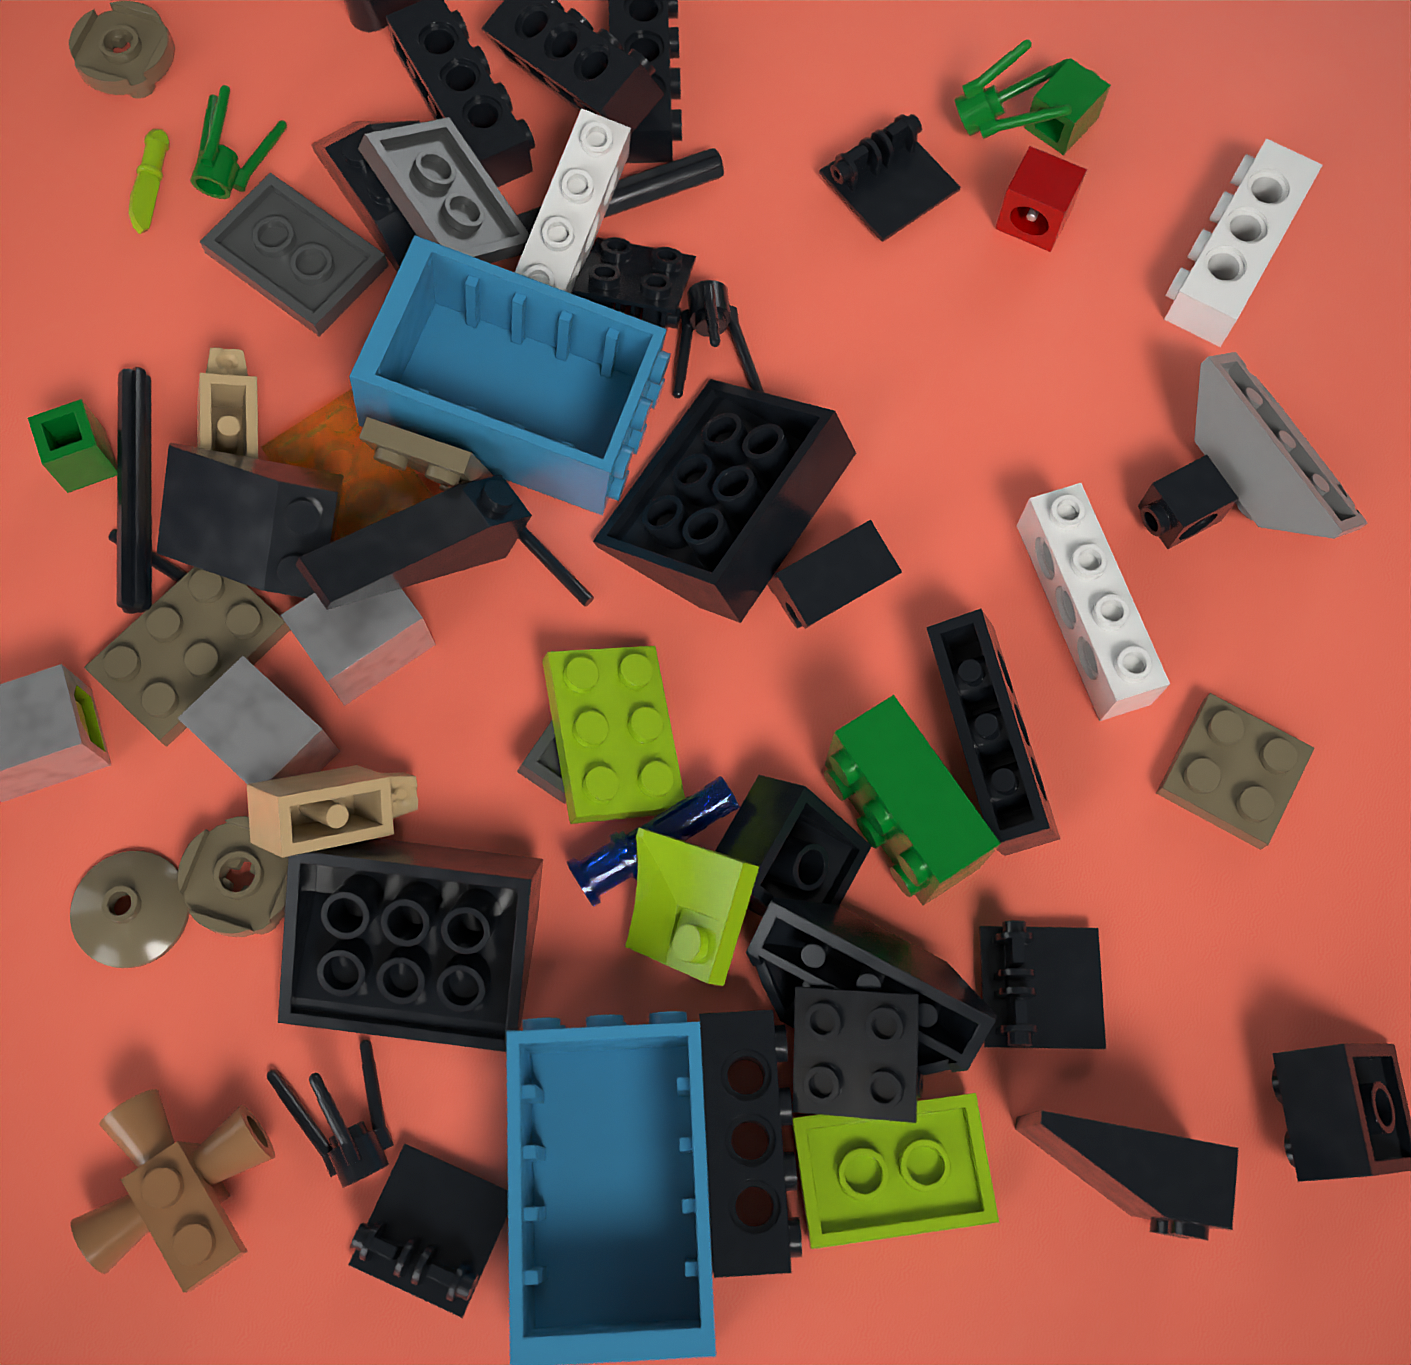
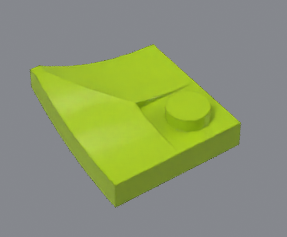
[625,828,759,986]

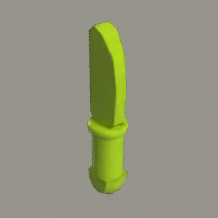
[128,128,169,234]

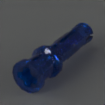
[566,776,740,907]

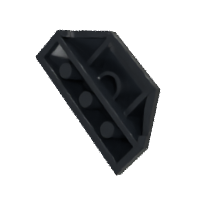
[311,121,421,272]
[746,897,997,1075]

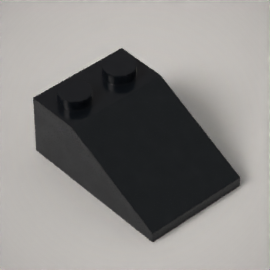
[157,443,344,598]
[1015,1111,1239,1241]

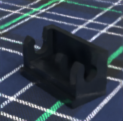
[767,520,902,629]

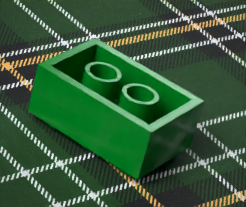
[824,695,1001,906]

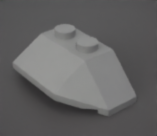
[1194,352,1368,539]

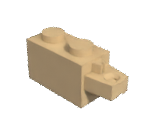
[197,348,258,459]
[246,765,418,858]

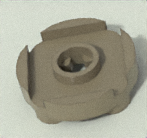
[69,1,175,99]
[177,816,288,937]

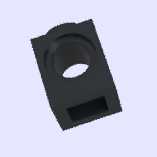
[1138,455,1239,550]

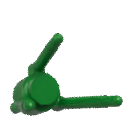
[955,39,1072,139]
[190,85,287,199]

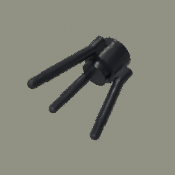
[673,280,764,398]
[267,1040,394,1188]

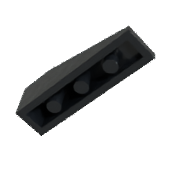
[296,475,532,610]

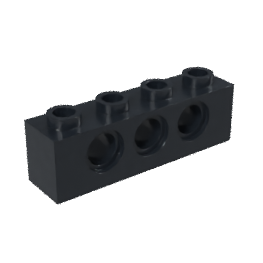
[385,0,535,188]
[481,0,664,135]
[609,0,682,163]
[926,609,1061,856]
[699,1009,802,1278]

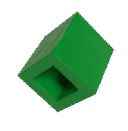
[1024,58,1111,155]
[28,399,117,493]

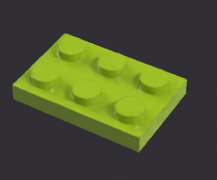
[542,646,687,824]
[792,1093,999,1249]

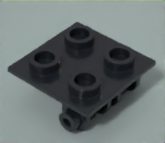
[819,114,961,242]
[572,237,696,332]
[979,921,1106,1050]
[793,986,923,1123]
[348,1144,508,1318]

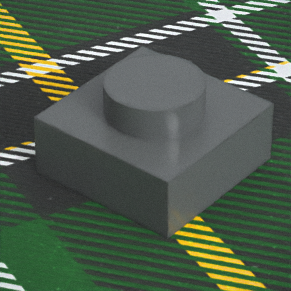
[517,721,566,804]

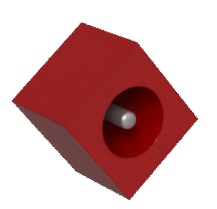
[995,146,1087,252]

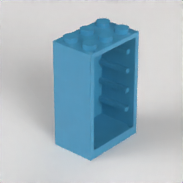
[349,235,671,516]
[506,1011,716,1365]

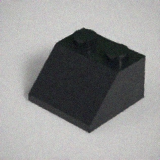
[715,775,872,917]
[1272,1044,1411,1182]

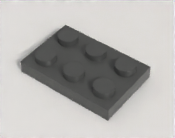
[358,117,530,263]
[199,173,389,337]

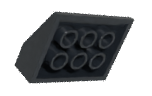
[593,379,856,623]
[278,838,543,1052]

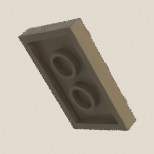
[84,567,290,747]

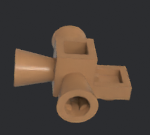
[71,1089,275,1293]

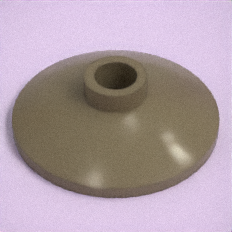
[70,851,189,968]

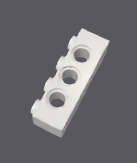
[515,108,631,294]
[1164,138,1323,347]
[1016,483,1170,721]

